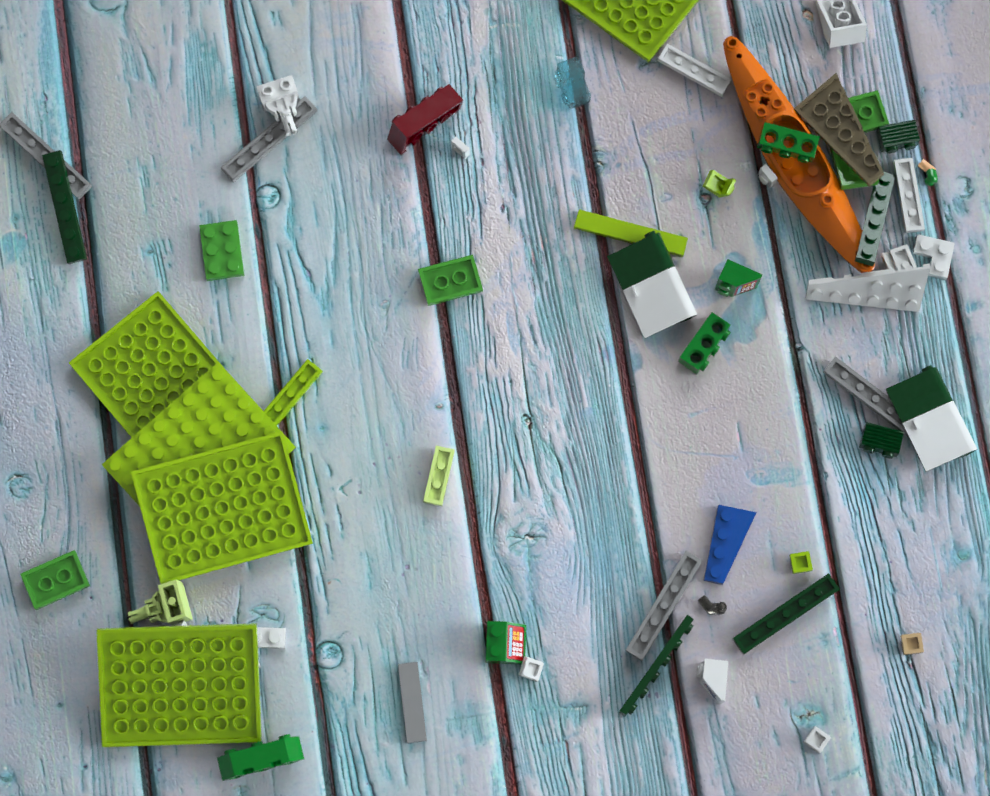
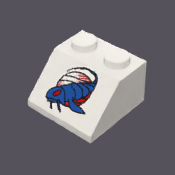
[696,658,728,705]

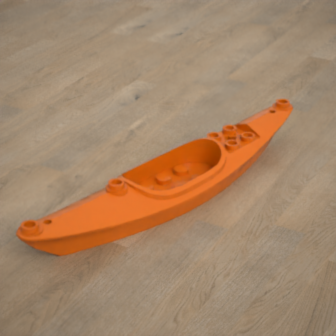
[723,36,875,273]

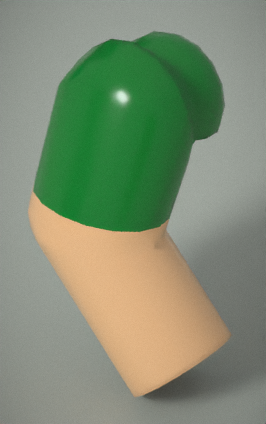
[918,159,938,186]

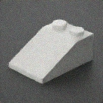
[815,0,867,48]

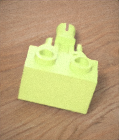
[128,580,193,625]

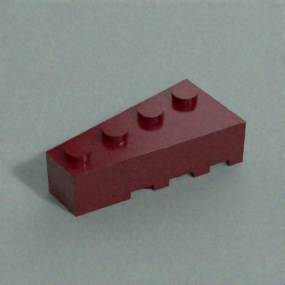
[387,84,463,155]

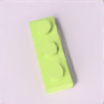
[423,446,455,506]

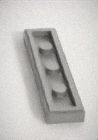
[398,662,427,743]

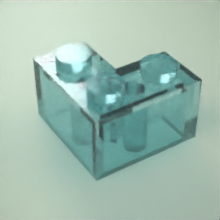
[554,56,591,109]

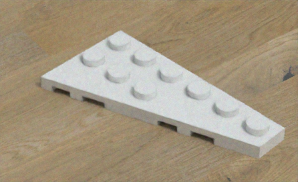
[806,263,930,312]

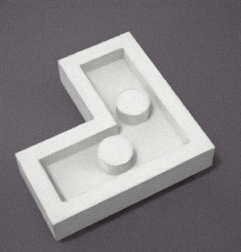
[913,234,955,280]

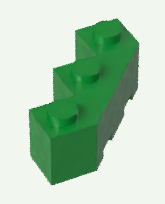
[217,734,304,781]

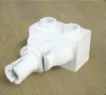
[256,75,300,136]

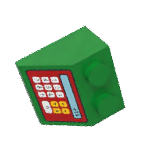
[715,259,763,297]
[486,621,526,664]

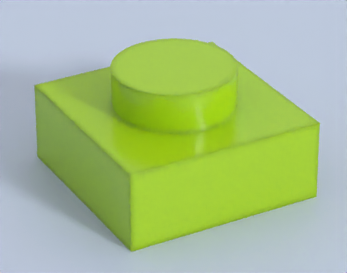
[789,551,813,574]

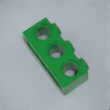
[757,122,820,163]
[678,312,731,374]

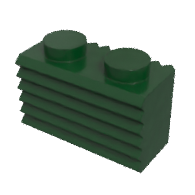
[876,120,920,154]
[859,422,904,459]

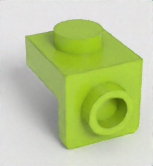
[702,170,736,198]

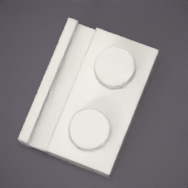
[881,244,917,271]

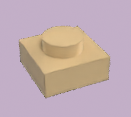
[900,633,924,655]

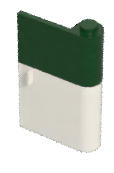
[607,231,697,338]
[885,365,978,472]

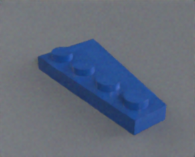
[704,505,757,585]

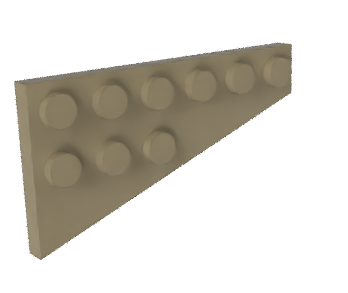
[794,73,884,187]

